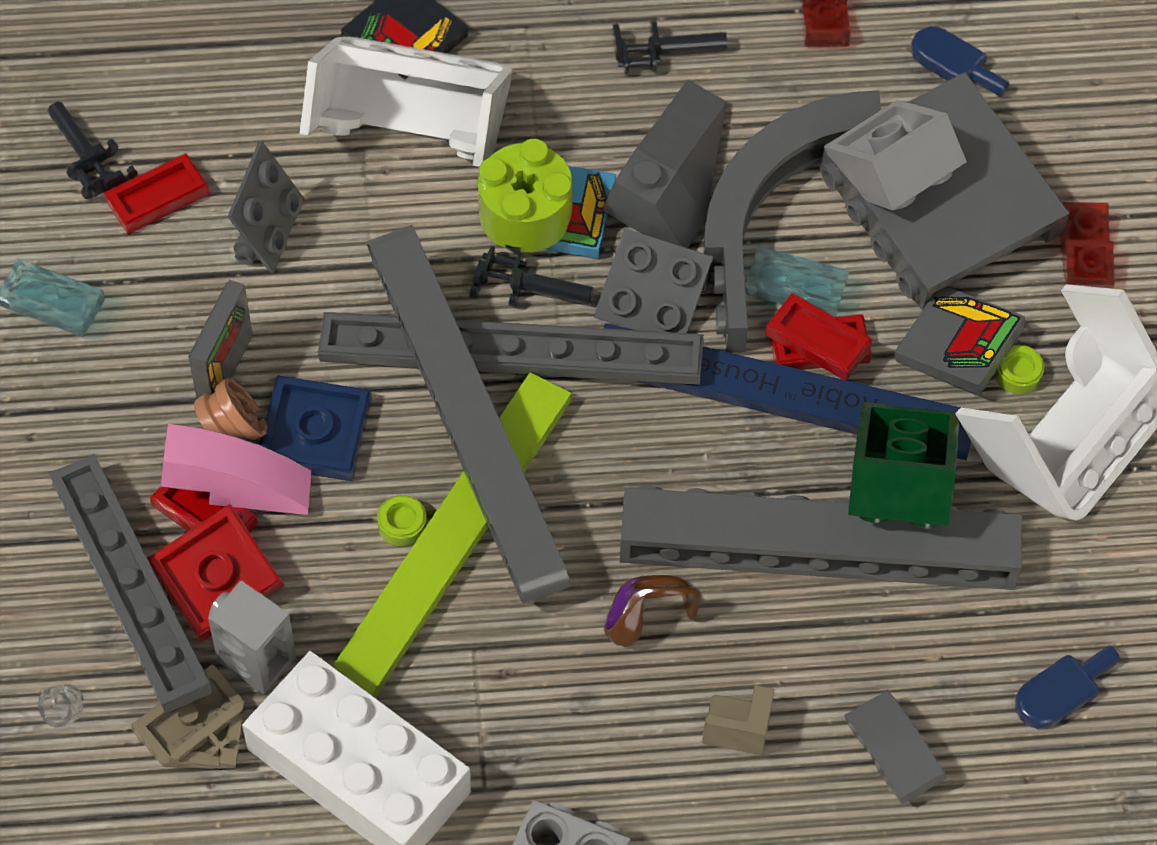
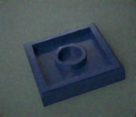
[259,375,372,481]

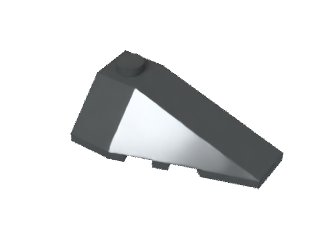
[602,79,727,249]

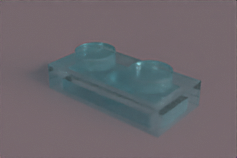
[745,246,849,317]
[0,259,105,337]

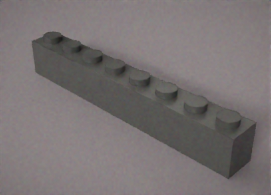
[619,485,1022,590]

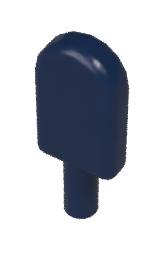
[911,26,1010,97]
[1014,645,1121,729]

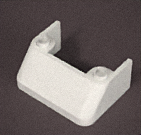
[300,37,512,167]
[956,284,1157,520]

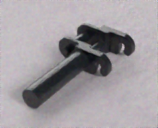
[612,20,728,75]
[47,101,138,199]
[470,246,593,307]

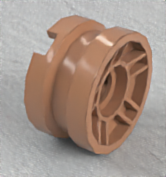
[194,378,268,441]

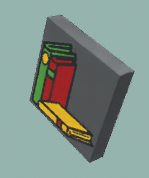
[188,280,253,399]
[894,286,1026,395]

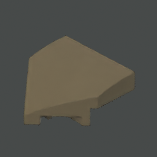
[131,664,245,768]

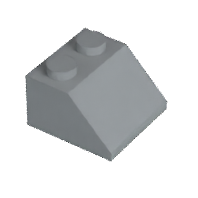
[824,100,967,210]

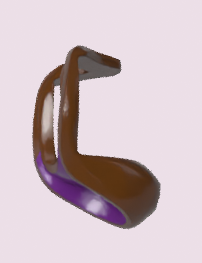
[604,575,700,647]

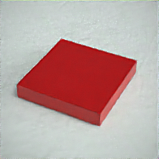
[147,504,285,642]

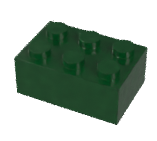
[848,402,959,529]

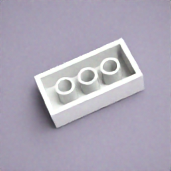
[242,651,471,845]

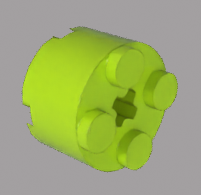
[478,139,572,252]

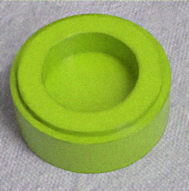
[994,345,1044,394]
[377,495,427,547]

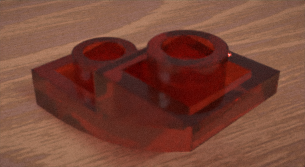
[801,0,850,47]
[1060,202,1115,288]

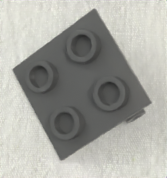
[227,141,304,273]
[594,228,714,333]

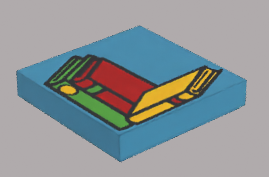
[545,166,616,259]

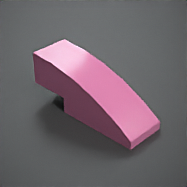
[161,424,311,515]

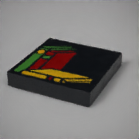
[341,0,468,80]

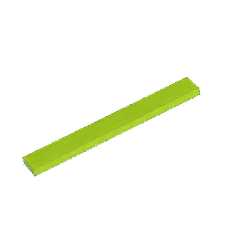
[332,372,572,698]

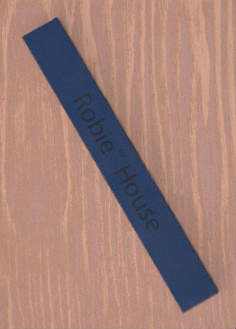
[604,323,971,461]

